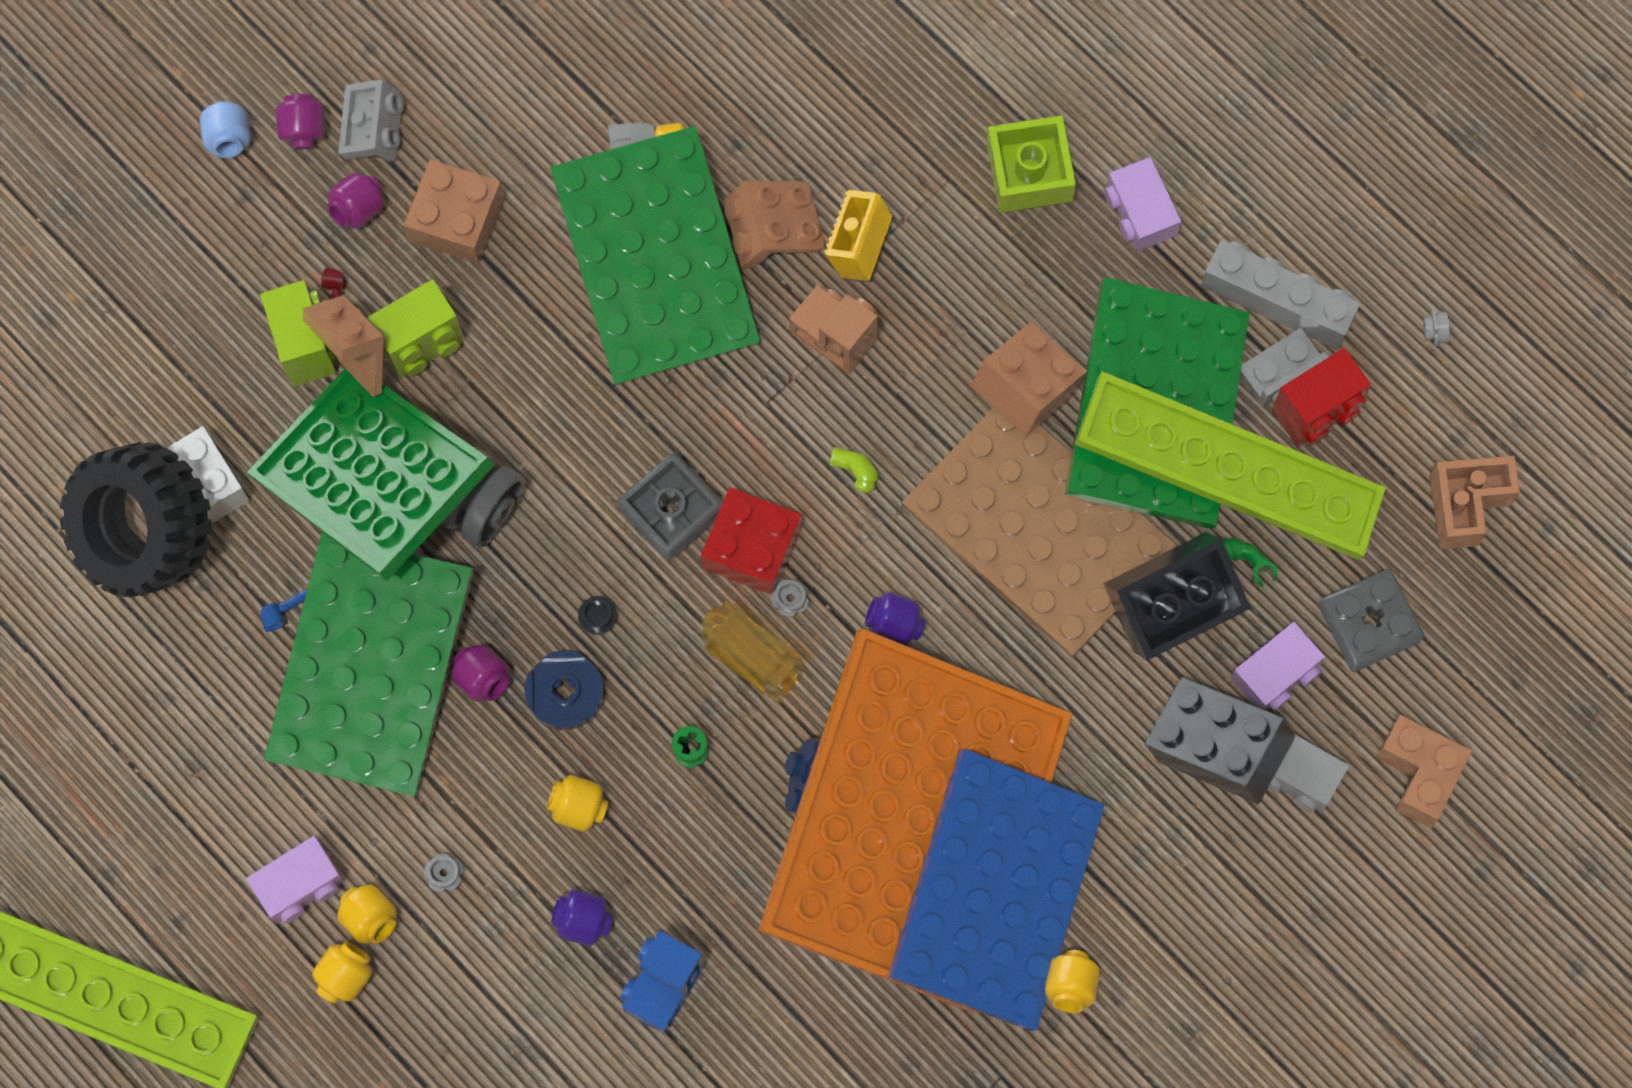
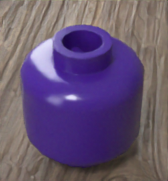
[864,592,925,646]
[551,889,612,946]

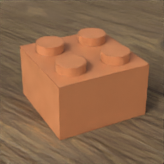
[403,159,505,264]
[971,321,1087,436]

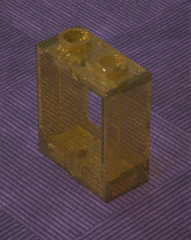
[701,601,802,705]

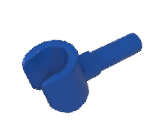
[260,589,307,632]

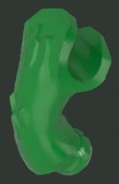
[1222,538,1278,588]

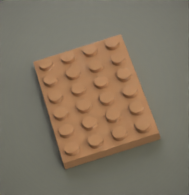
[901,407,1177,659]

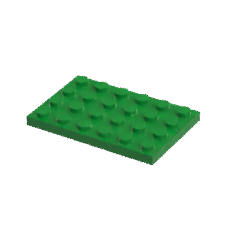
[550,125,760,386]
[1065,277,1250,530]
[247,368,494,581]
[264,533,474,797]

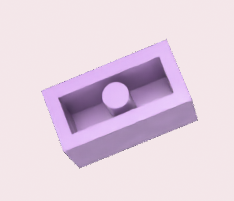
[1104,157,1181,252]
[1231,622,1325,711]
[246,836,344,924]

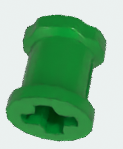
[672,726,709,769]

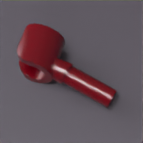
[321,268,347,299]

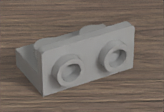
[338,79,404,162]
[1240,328,1329,408]

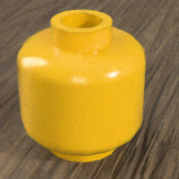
[547,775,608,832]
[337,885,397,944]
[312,941,373,1004]
[1045,950,1100,1013]

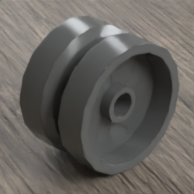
[441,448,526,548]

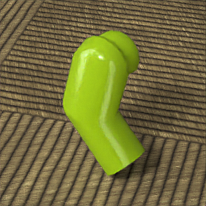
[830,447,878,493]

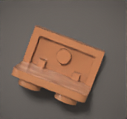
[724,181,825,269]
[303,295,386,397]

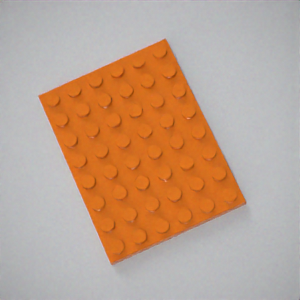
[758,628,1072,1013]

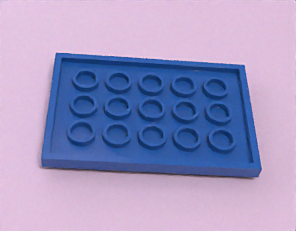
[888,749,1105,1031]

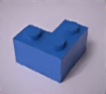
[620,930,705,1036]

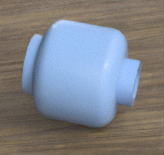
[200,101,250,158]

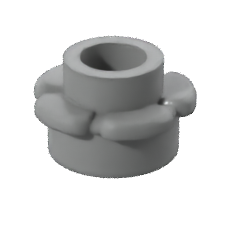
[1423,309,1450,346]
[771,579,809,617]
[424,853,463,892]

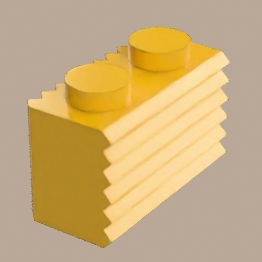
[824,190,893,281]

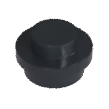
[578,596,617,635]

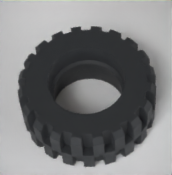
[60,442,212,597]

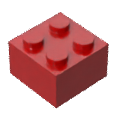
[1272,347,1371,448]
[700,487,802,595]

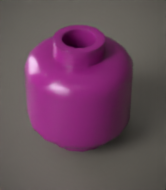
[275,94,326,150]
[327,173,383,229]
[451,644,510,702]

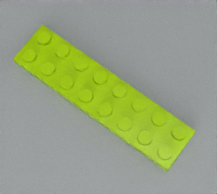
[1075,371,1386,560]
[0,912,259,1088]

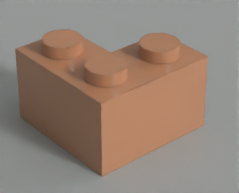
[789,285,878,375]
[1430,456,1520,549]
[1376,715,1472,829]

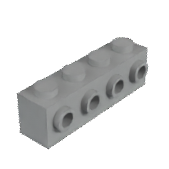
[1201,239,1360,350]

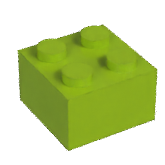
[987,115,1076,213]
[367,279,465,379]
[260,280,338,387]

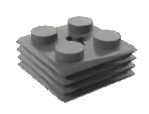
[617,453,722,561]
[1319,569,1424,672]

